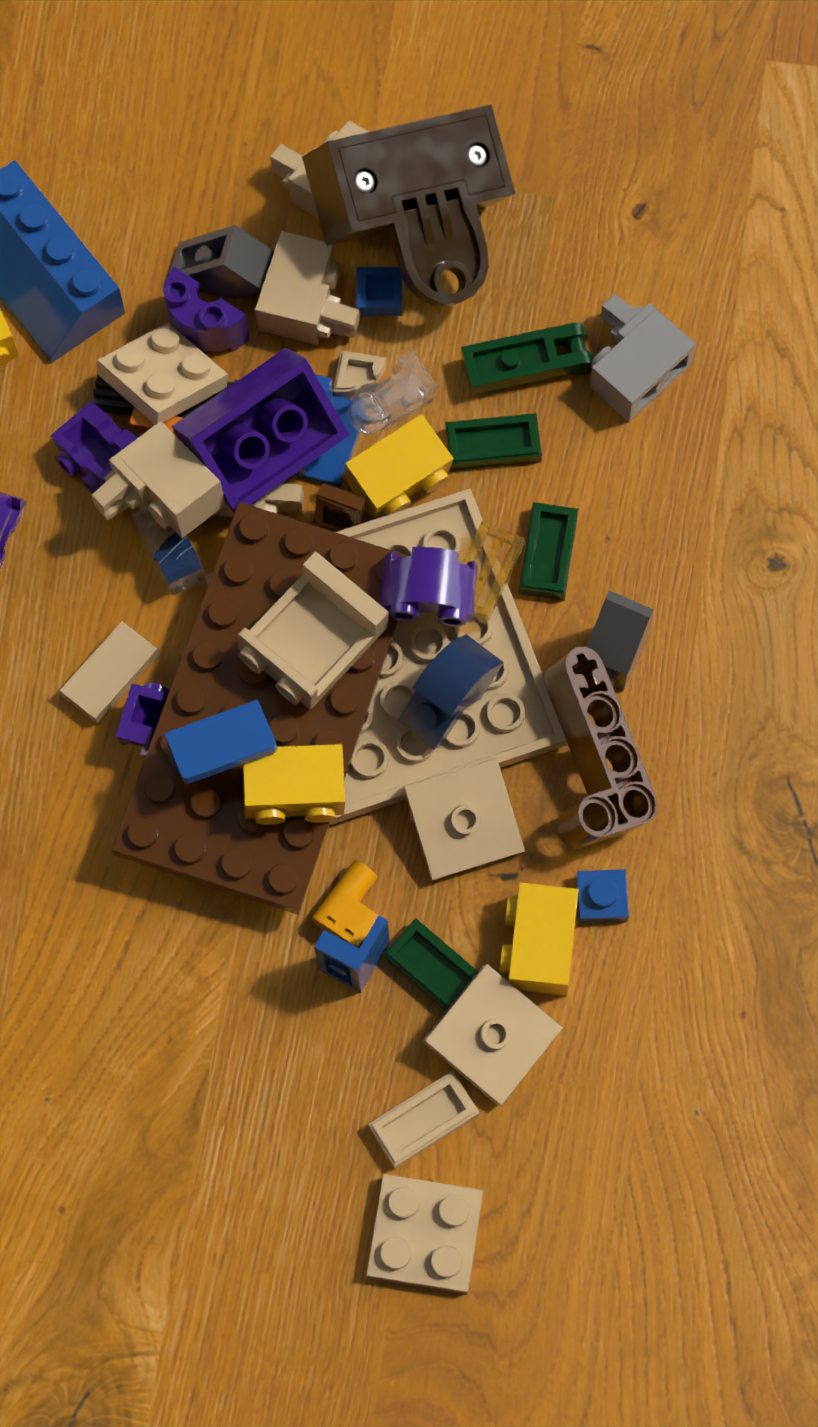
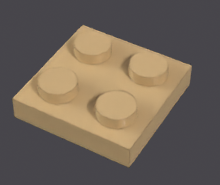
[97,322,228,425]
[367,1174,483,1294]

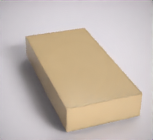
[59,621,159,724]
[368,1071,480,1169]

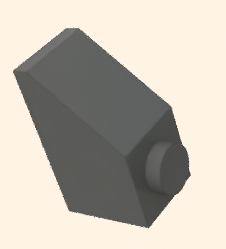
[170,225,274,299]
[587,590,654,691]

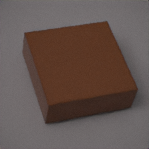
[314,483,366,532]

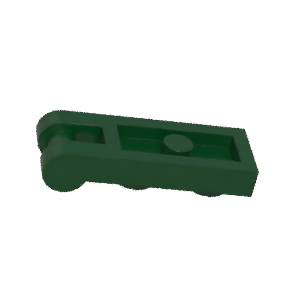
[461,322,594,395]

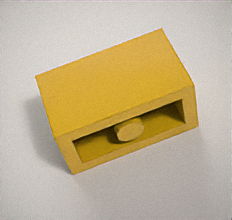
[342,414,454,520]
[243,744,345,825]
[499,882,579,996]

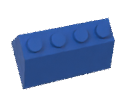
[0,160,125,363]

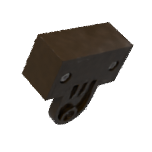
[302,104,516,306]

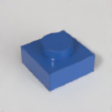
[356,267,402,316]
[576,869,629,923]

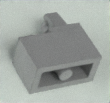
[590,294,696,422]

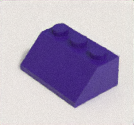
[171,348,350,514]

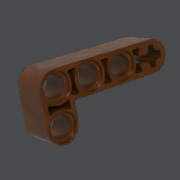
[544,646,658,849]

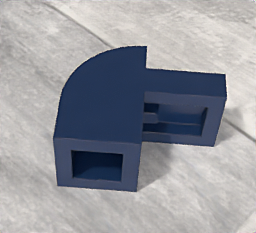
[397,634,504,750]

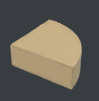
[333,350,386,398]

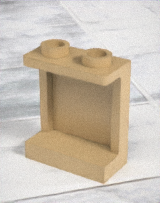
[238,551,389,710]

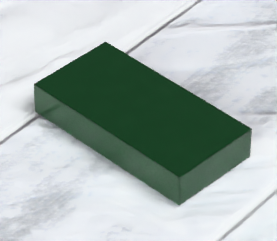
[445,413,542,471]
[518,502,579,601]
[383,918,478,1011]

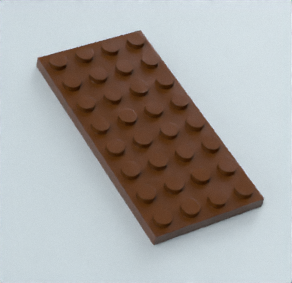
[112,502,409,915]

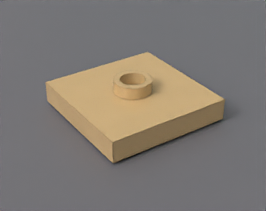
[403,758,525,880]
[422,964,562,1106]

